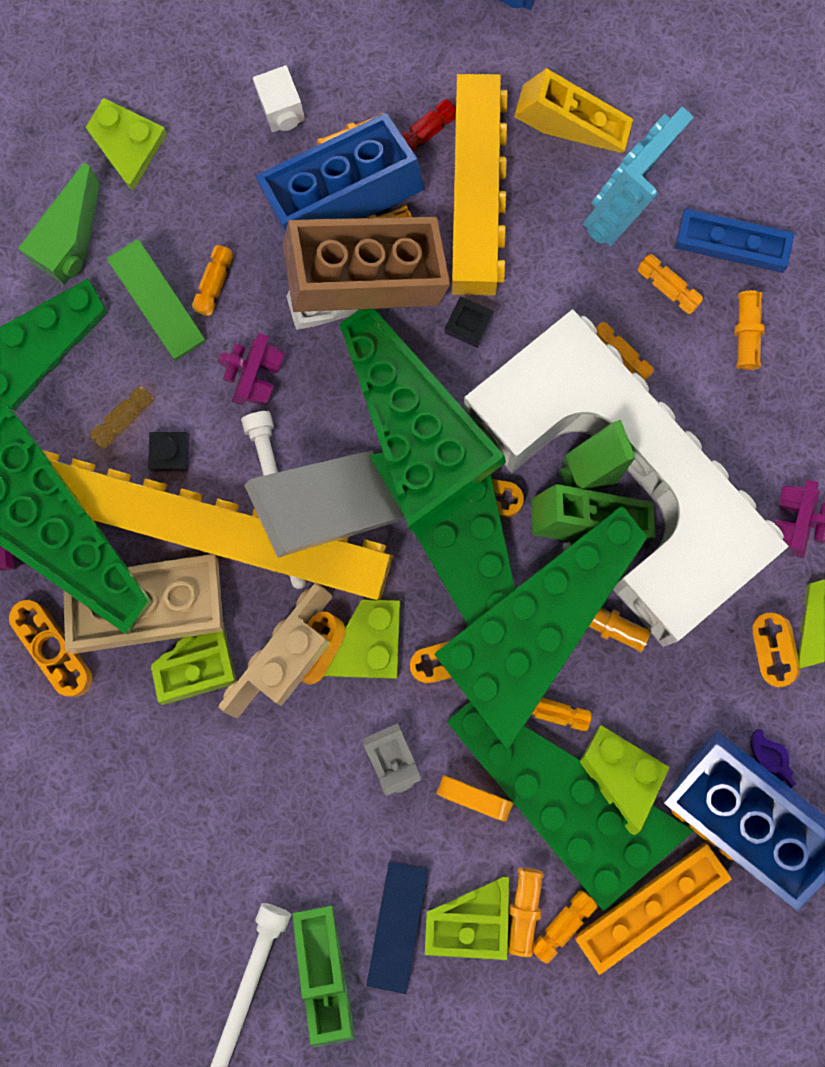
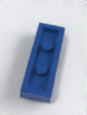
[675,208,795,273]

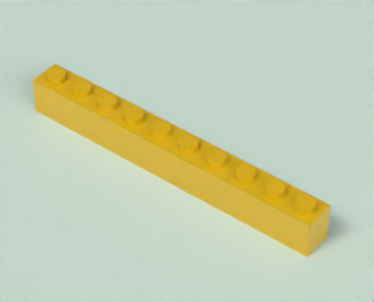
[43,450,393,600]

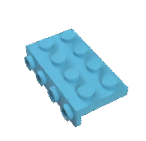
[583,106,694,247]

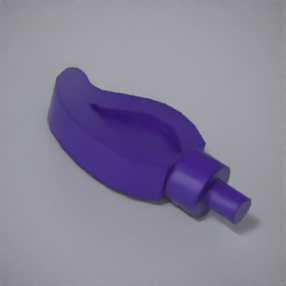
[751,729,796,788]

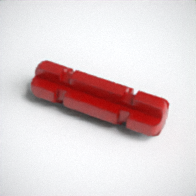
[401,99,456,152]

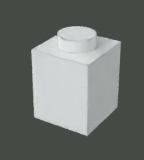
[252,65,305,132]

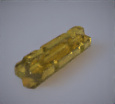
[89,385,154,448]

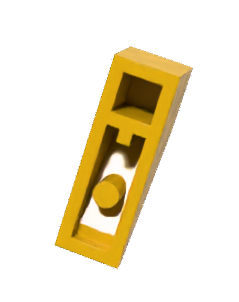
[514,68,633,153]

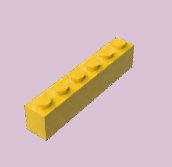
[452,74,507,295]

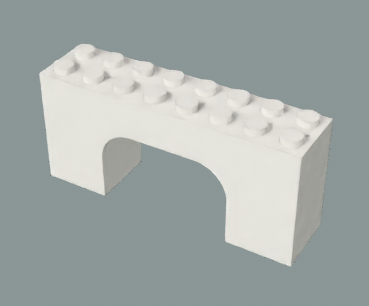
[464,309,789,647]

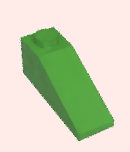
[18,163,100,285]
[559,420,635,491]
[531,484,656,541]

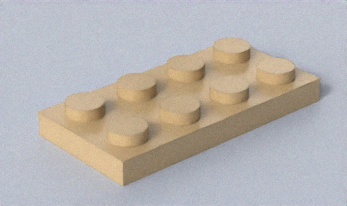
[64,554,224,654]

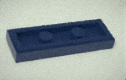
[366,860,428,994]

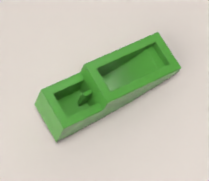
[106,239,206,361]
[292,906,356,1047]

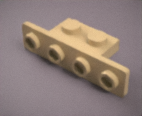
[218,583,332,718]

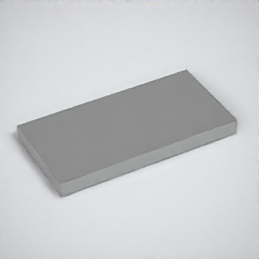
[244,450,404,558]

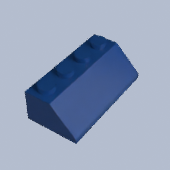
[255,113,424,236]
[664,730,825,911]

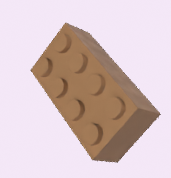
[282,217,450,312]

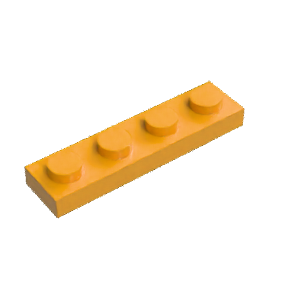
[573,843,732,975]

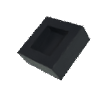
[445,296,494,348]
[148,432,190,472]

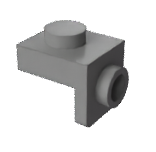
[362,723,421,795]

